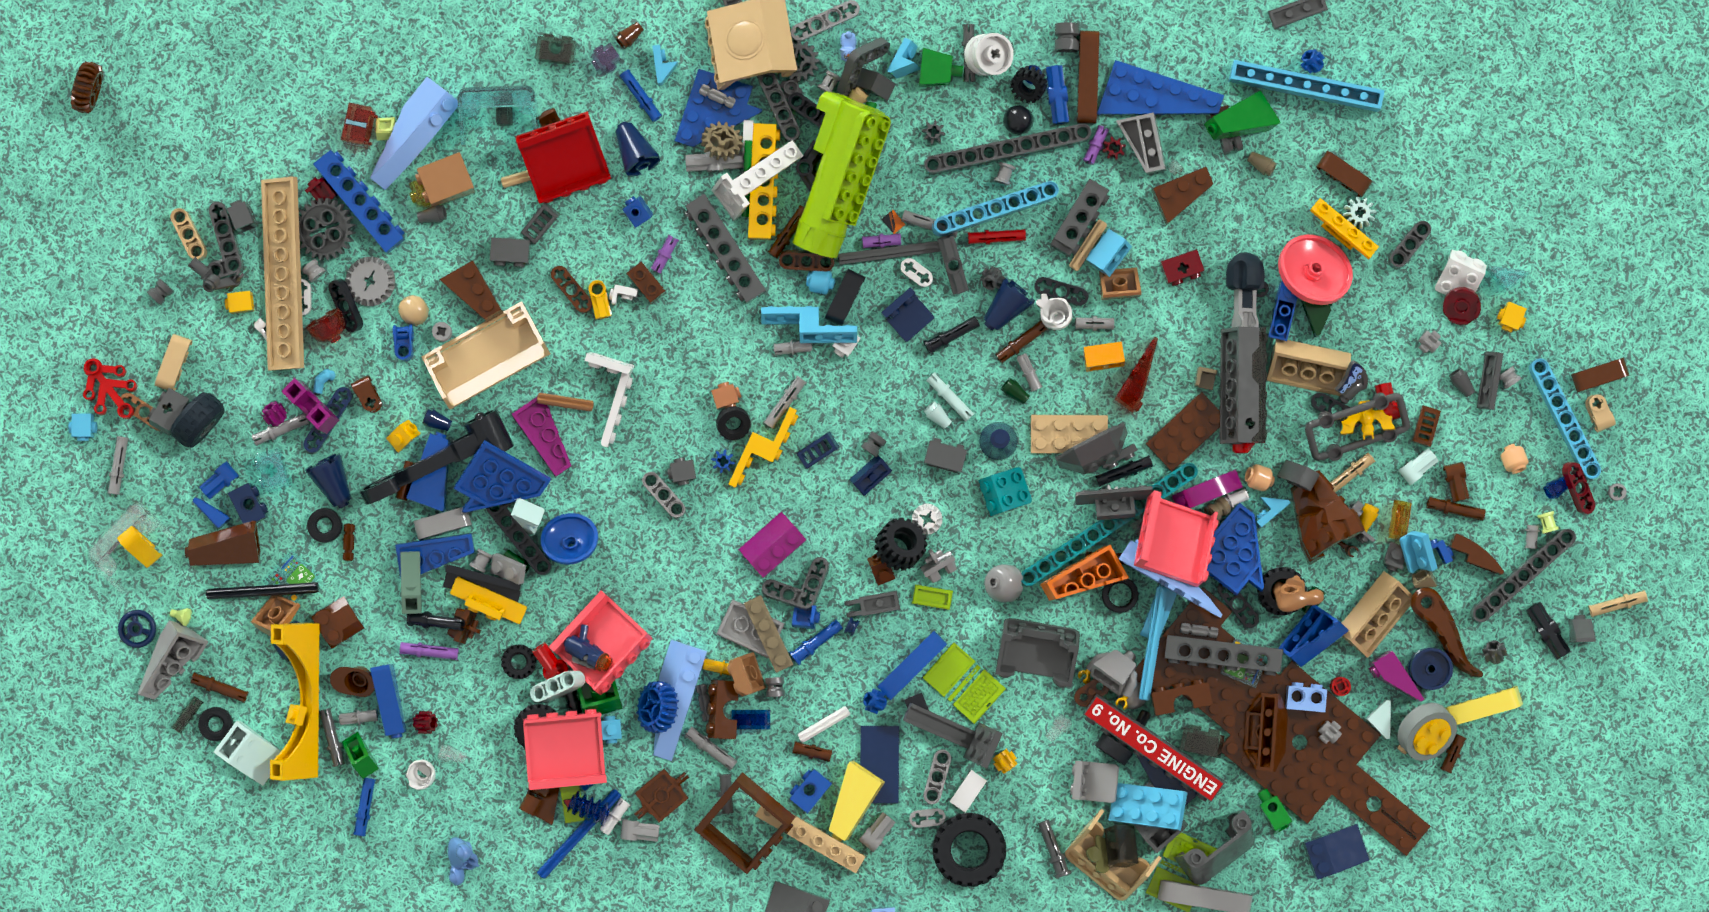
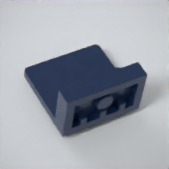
[881,287,934,342]

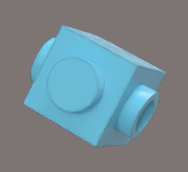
[68,414,98,441]
[601,716,622,744]

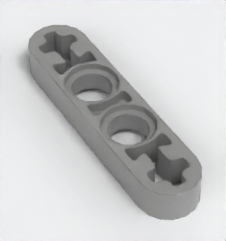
[791,0,860,42]

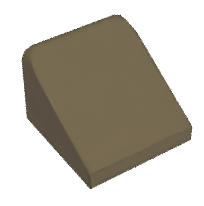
[1412,569,1437,588]

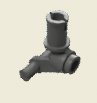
[188,257,244,292]

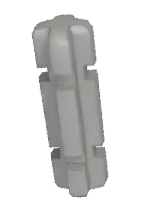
[699,84,736,108]
[1180,623,1218,638]

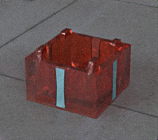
[341,102,378,149]

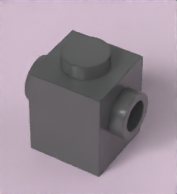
[667,457,697,486]

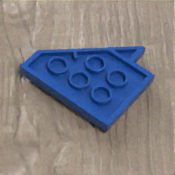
[675,69,762,147]
[454,440,551,513]
[1207,503,1264,596]

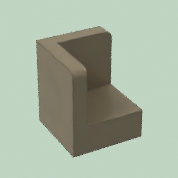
[1194,367,1218,390]

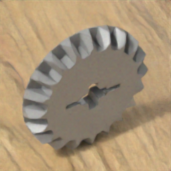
[345,256,395,306]

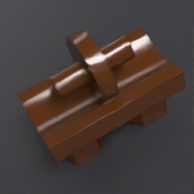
[447,608,482,644]

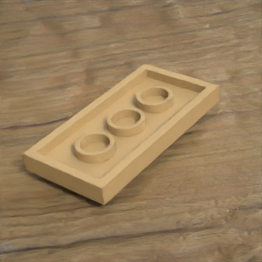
[1031,415,1108,454]

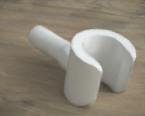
[254,318,267,342]

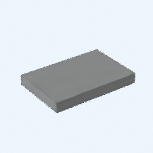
[716,599,785,658]

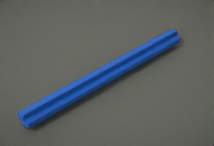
[537,789,621,879]

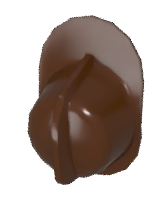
[330,666,375,697]

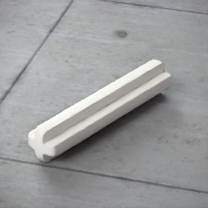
[798,706,850,743]

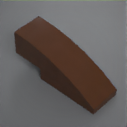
[1449,533,1504,575]

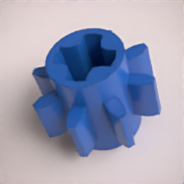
[1301,49,1325,74]
[711,450,735,473]
[863,689,887,714]

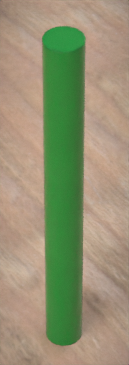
[742,140,752,217]

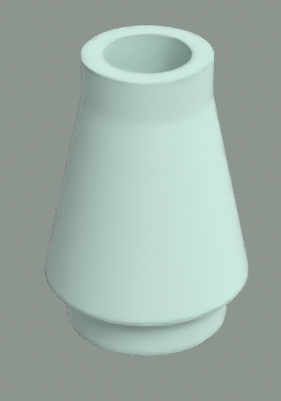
[923,401,952,429]

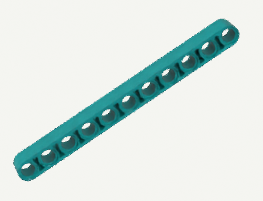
[1021,463,1198,586]

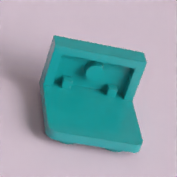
[978,467,1032,516]

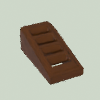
[1411,405,1441,447]

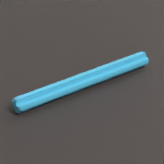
[1139,586,1168,701]

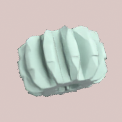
[1343,197,1376,230]

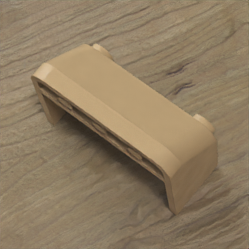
[1065,809,1162,901]

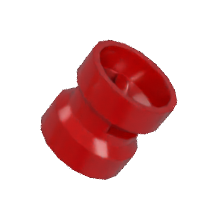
[1330,677,1351,696]

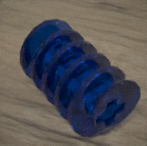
[567,791,610,826]

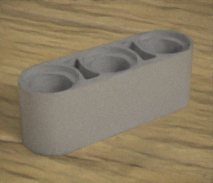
[642,472,686,518]
[413,507,472,540]
[923,749,951,804]

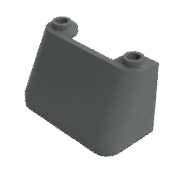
[995,618,1080,688]
[1174,810,1255,885]

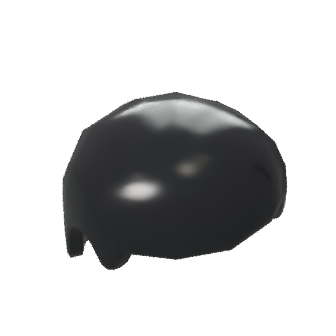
[1003,105,1034,134]

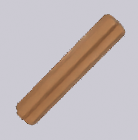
[537,393,594,411]

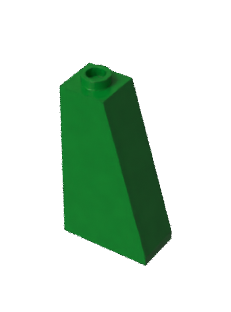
[1204,90,1281,140]

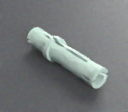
[926,372,975,422]

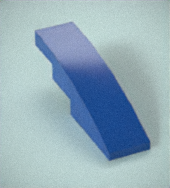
[877,631,947,700]

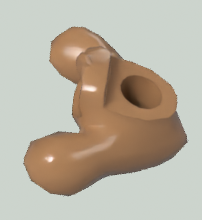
[1272,575,1324,612]

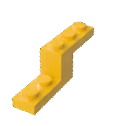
[729,407,799,488]

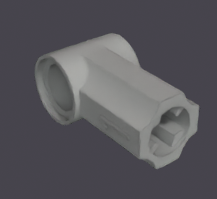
[858,812,896,852]
[620,819,660,842]

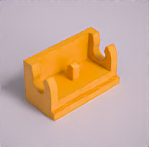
[1084,341,1125,372]

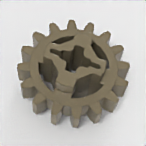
[701,121,743,161]

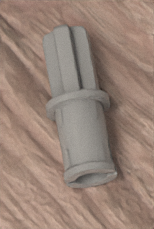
[774,340,812,356]
[1017,353,1042,392]
[339,709,378,725]

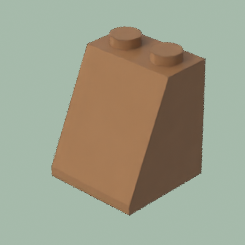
[415,152,475,207]

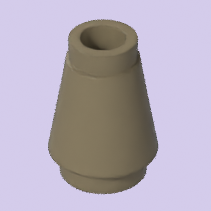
[1247,152,1277,176]

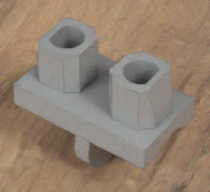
[920,549,957,583]

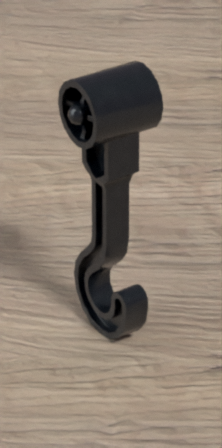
[360,409,514,505]

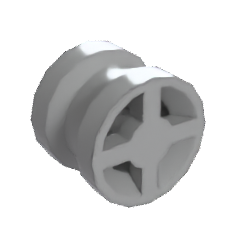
[301,259,326,283]
[432,322,452,342]
[1499,366,1522,389]

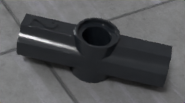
[1526,602,1571,660]

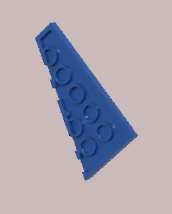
[1097,60,1224,115]

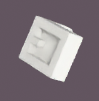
[609,285,639,305]
[832,336,861,358]

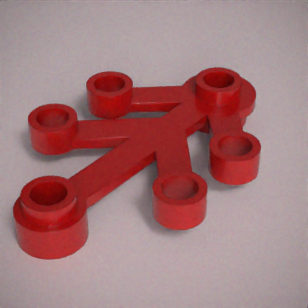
[83,358,138,419]

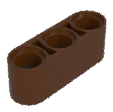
[1316,151,1373,198]
[779,249,835,271]
[1571,357,1630,393]

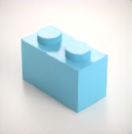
[1086,229,1132,277]

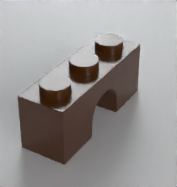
[1151,679,1213,716]
[706,680,739,739]

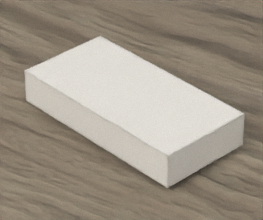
[949,770,987,812]

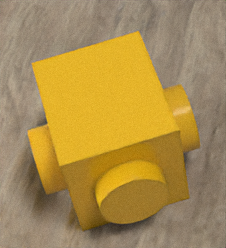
[1497,302,1527,333]

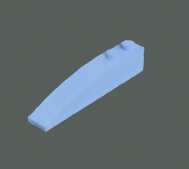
[370,77,460,190]
[1119,539,1222,618]
[653,640,708,761]

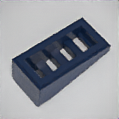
[796,431,840,469]

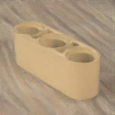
[170,208,207,261]
[155,334,193,391]

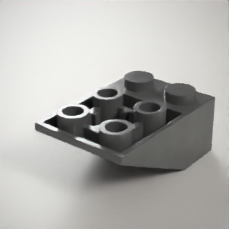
[1134,781,1188,853]

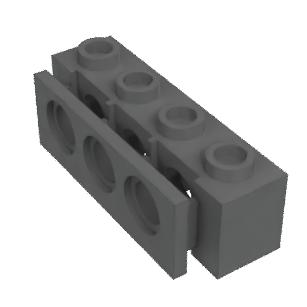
[1049,179,1110,257]

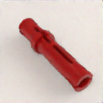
[968,229,1026,245]

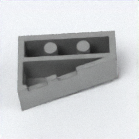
[1116,113,1167,175]

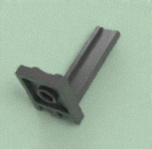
[903,703,1003,768]

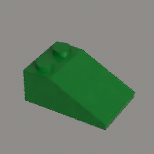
[572,669,623,714]

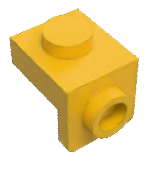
[386,420,421,453]
[285,704,307,726]

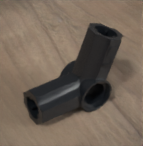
[796,140,823,192]

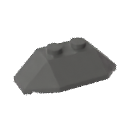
[1055,422,1128,474]

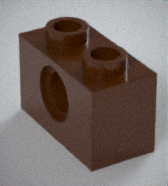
[626,261,666,305]

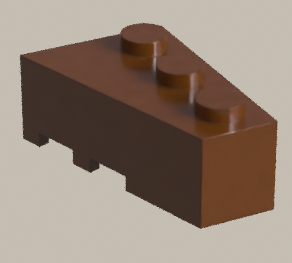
[1152,167,1213,225]
[439,260,504,322]

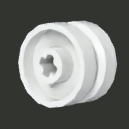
[964,33,1013,76]

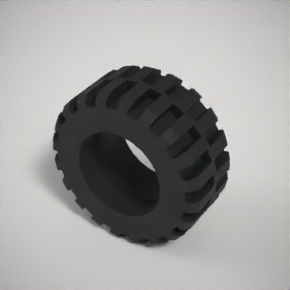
[933,812,1006,887]

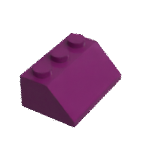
[738,511,807,578]

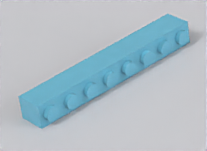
[1228,60,1385,112]

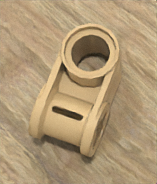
[1585,394,1616,433]

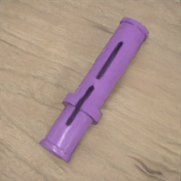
[400,642,459,660]

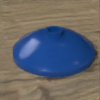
[541,513,598,565]

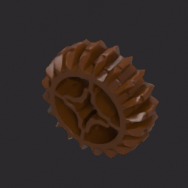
[70,61,103,114]

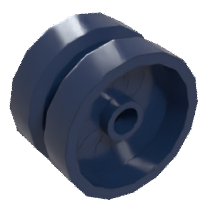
[1407,648,1453,690]

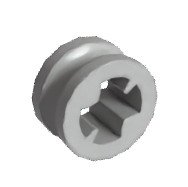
[1608,483,1627,501]

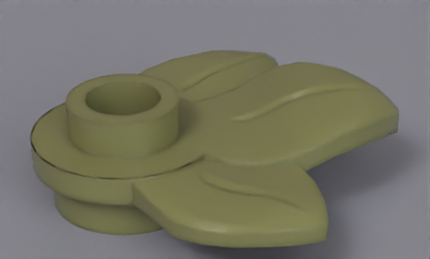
[1086,835,1120,873]

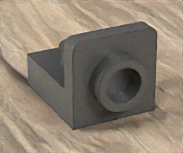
[1382,542,1405,572]

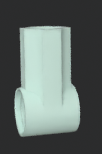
[1398,448,1438,485]

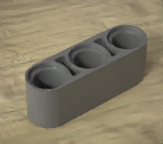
[1388,221,1431,269]
[1277,459,1320,491]

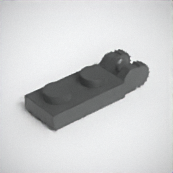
[844,591,900,617]

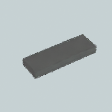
[1268,0,1328,30]
[1476,352,1504,410]

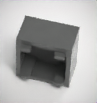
[924,438,967,474]

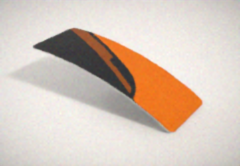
[882,210,906,234]

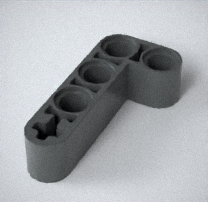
[207,202,244,279]

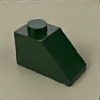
[1301,301,1332,337]

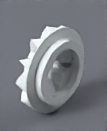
[912,504,942,534]

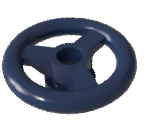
[118,610,156,648]

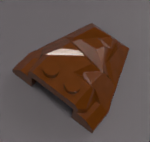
[1290,470,1365,565]

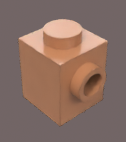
[711,382,742,410]

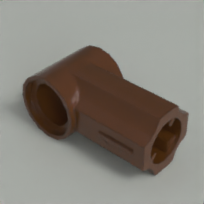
[1443,462,1469,502]

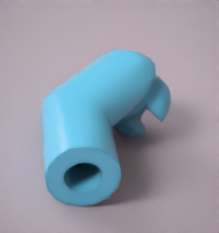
[313,369,335,394]

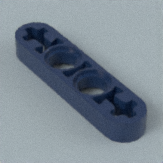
[304,387,353,453]

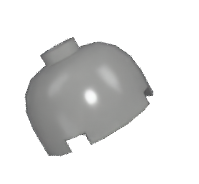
[984,564,1023,603]

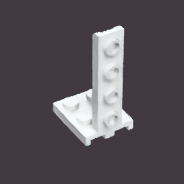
[711,140,804,220]
[585,352,634,447]

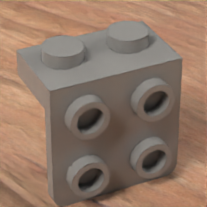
[1070,761,1119,803]

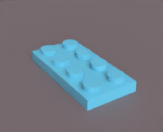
[1109,783,1187,831]

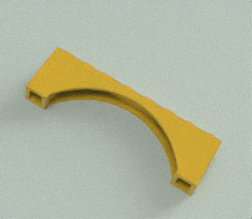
[270,622,320,781]

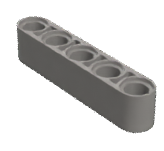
[1157,880,1253,912]

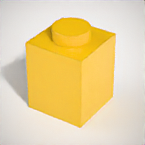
[225,291,255,314]

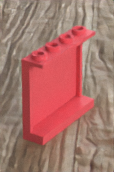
[1134,490,1219,587]
[549,591,653,695]
[523,709,607,790]

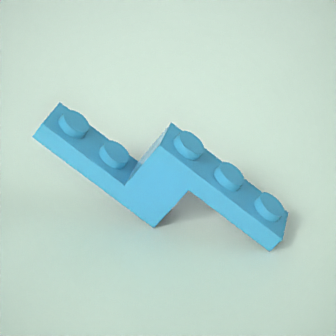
[761,306,857,343]

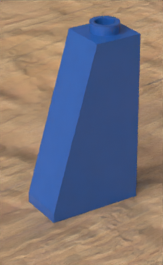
[406,432,450,512]
[370,664,406,739]

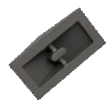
[856,68,896,101]

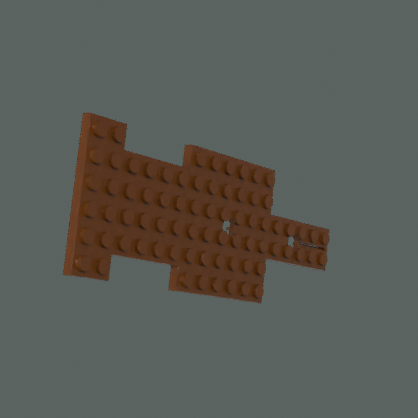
[1135,587,1431,856]

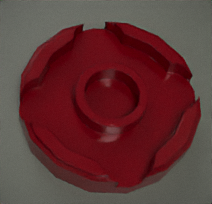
[1443,287,1481,325]

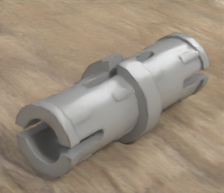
[1075,316,1114,331]

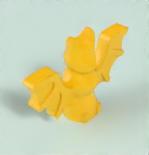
[1340,400,1395,440]

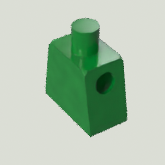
[919,48,963,87]
[1257,788,1292,834]

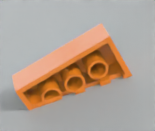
[1040,545,1129,601]

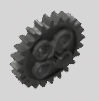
[299,198,356,260]

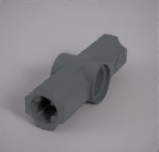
[937,234,969,295]

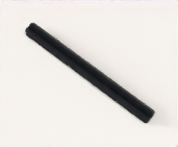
[206,582,319,600]

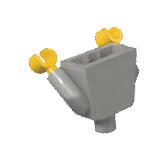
[1078,650,1137,710]

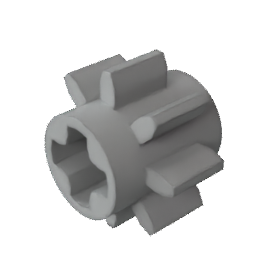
[1418,330,1442,353]
[1318,720,1342,744]

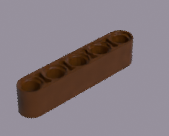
[1077,30,1099,124]

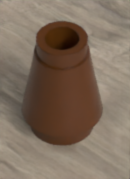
[615,22,644,49]

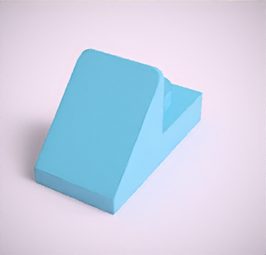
[887,38,921,78]
[652,45,678,86]
[1256,497,1291,528]

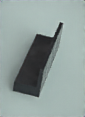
[443,564,523,602]

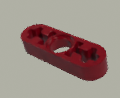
[1562,462,1595,514]

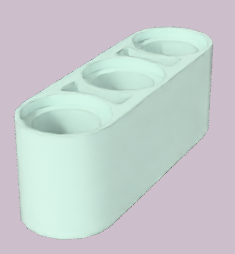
[530,671,585,702]

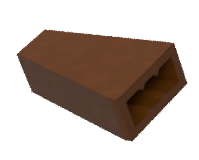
[185,521,261,566]

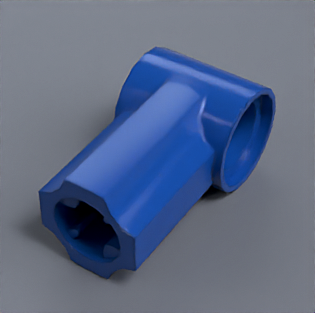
[199,461,239,499]

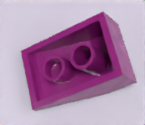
[1368,651,1425,702]

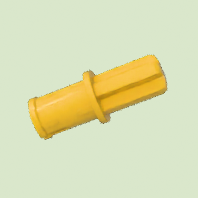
[703,658,731,676]

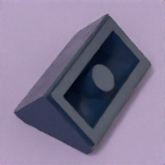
[849,455,892,496]

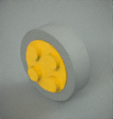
[1398,703,1457,761]

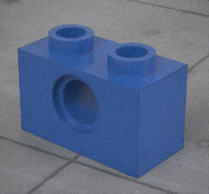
[790,769,832,814]

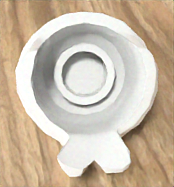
[1036,294,1072,330]

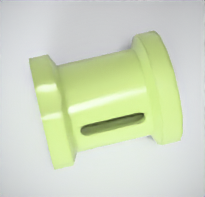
[1537,511,1559,534]

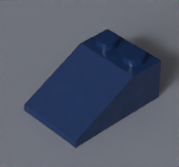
[1303,824,1369,880]

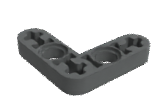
[837,37,890,97]
[762,557,830,611]

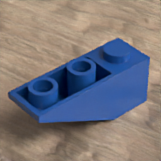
[1268,281,1298,341]

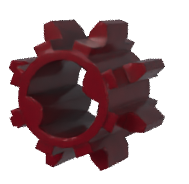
[1102,136,1126,161]
[413,711,438,734]

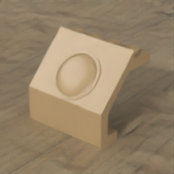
[705,0,797,90]

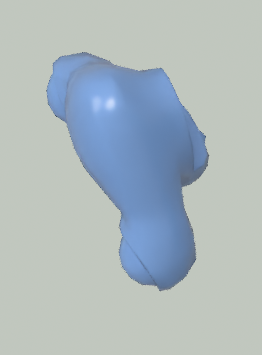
[448,837,480,886]

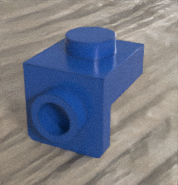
[1430,539,1454,564]
[792,605,820,629]

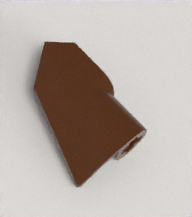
[519,787,559,825]

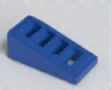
[193,497,232,528]

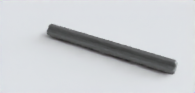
[838,241,941,265]

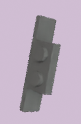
[1075,485,1153,520]

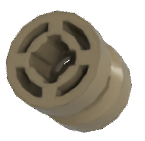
[1204,497,1231,521]

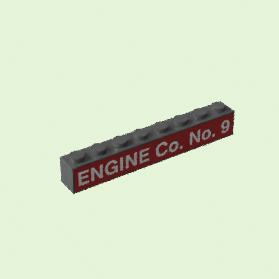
[1083,693,1225,802]

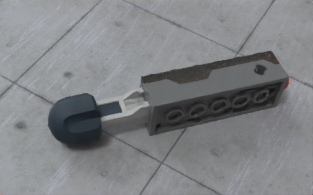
[1220,252,1268,454]

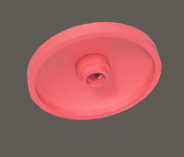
[1278,234,1353,305]

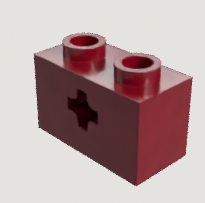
[1160,249,1205,286]

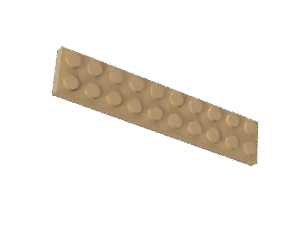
[261,177,304,371]

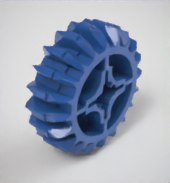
[636,681,679,733]

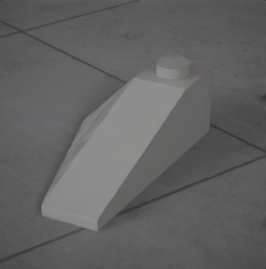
[138,620,208,700]

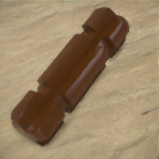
[343,523,355,561]

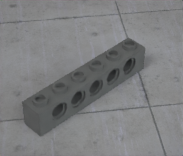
[685,194,766,304]
[1165,635,1283,676]

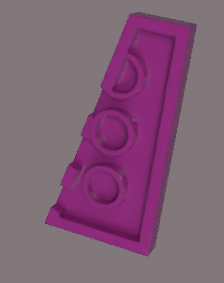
[511,397,571,478]

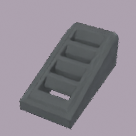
[520,203,561,244]

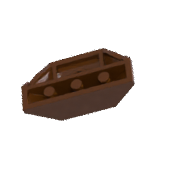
[1244,693,1288,772]

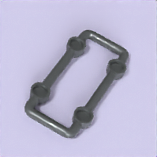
[1305,393,1410,461]

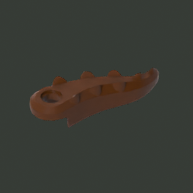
[1410,587,1483,678]

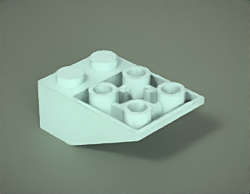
[214,721,281,786]

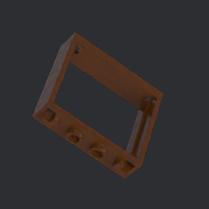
[694,772,795,874]

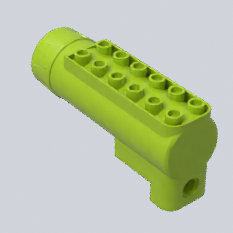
[793,91,891,258]

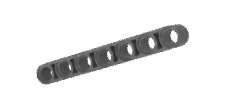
[1470,529,1576,622]

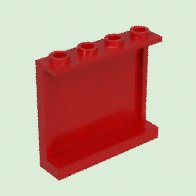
[515,111,611,204]

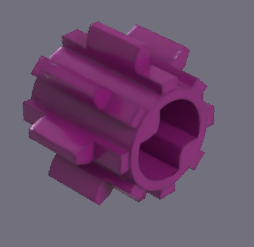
[262,401,287,427]

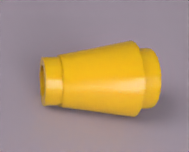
[1359,503,1379,532]

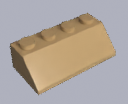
[1266,339,1351,396]
[1341,571,1412,658]

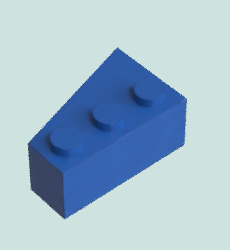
[1278,605,1349,667]

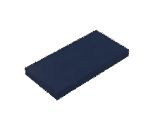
[860,726,899,803]

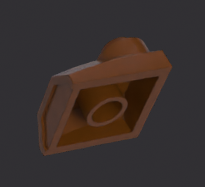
[311,596,365,649]

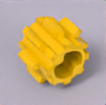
[993,748,1017,774]

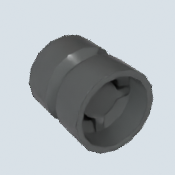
[1055,22,1079,52]

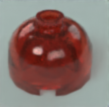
[306,308,345,343]

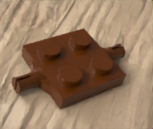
[634,768,689,823]

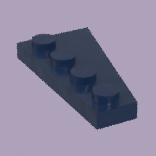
[1133,749,1197,806]

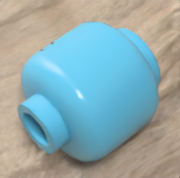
[806,271,835,295]

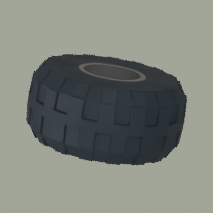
[170,392,225,448]

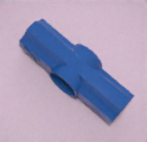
[1046,65,1069,125]

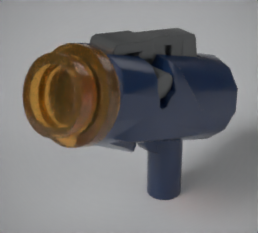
[564,624,612,672]

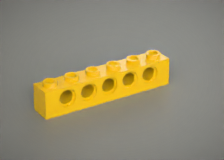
[748,123,780,240]

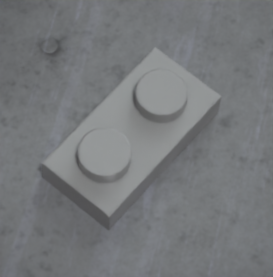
[490,553,526,585]

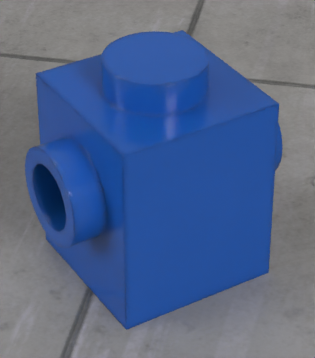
[622,196,653,228]

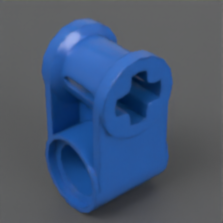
[393,324,414,362]

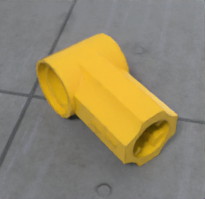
[589,280,612,320]

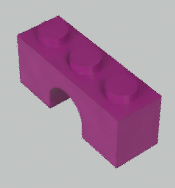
[281,378,340,434]

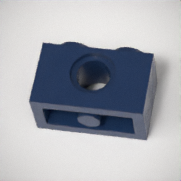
[228,483,269,523]

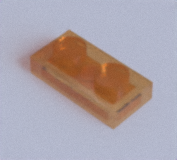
[1388,500,1412,540]

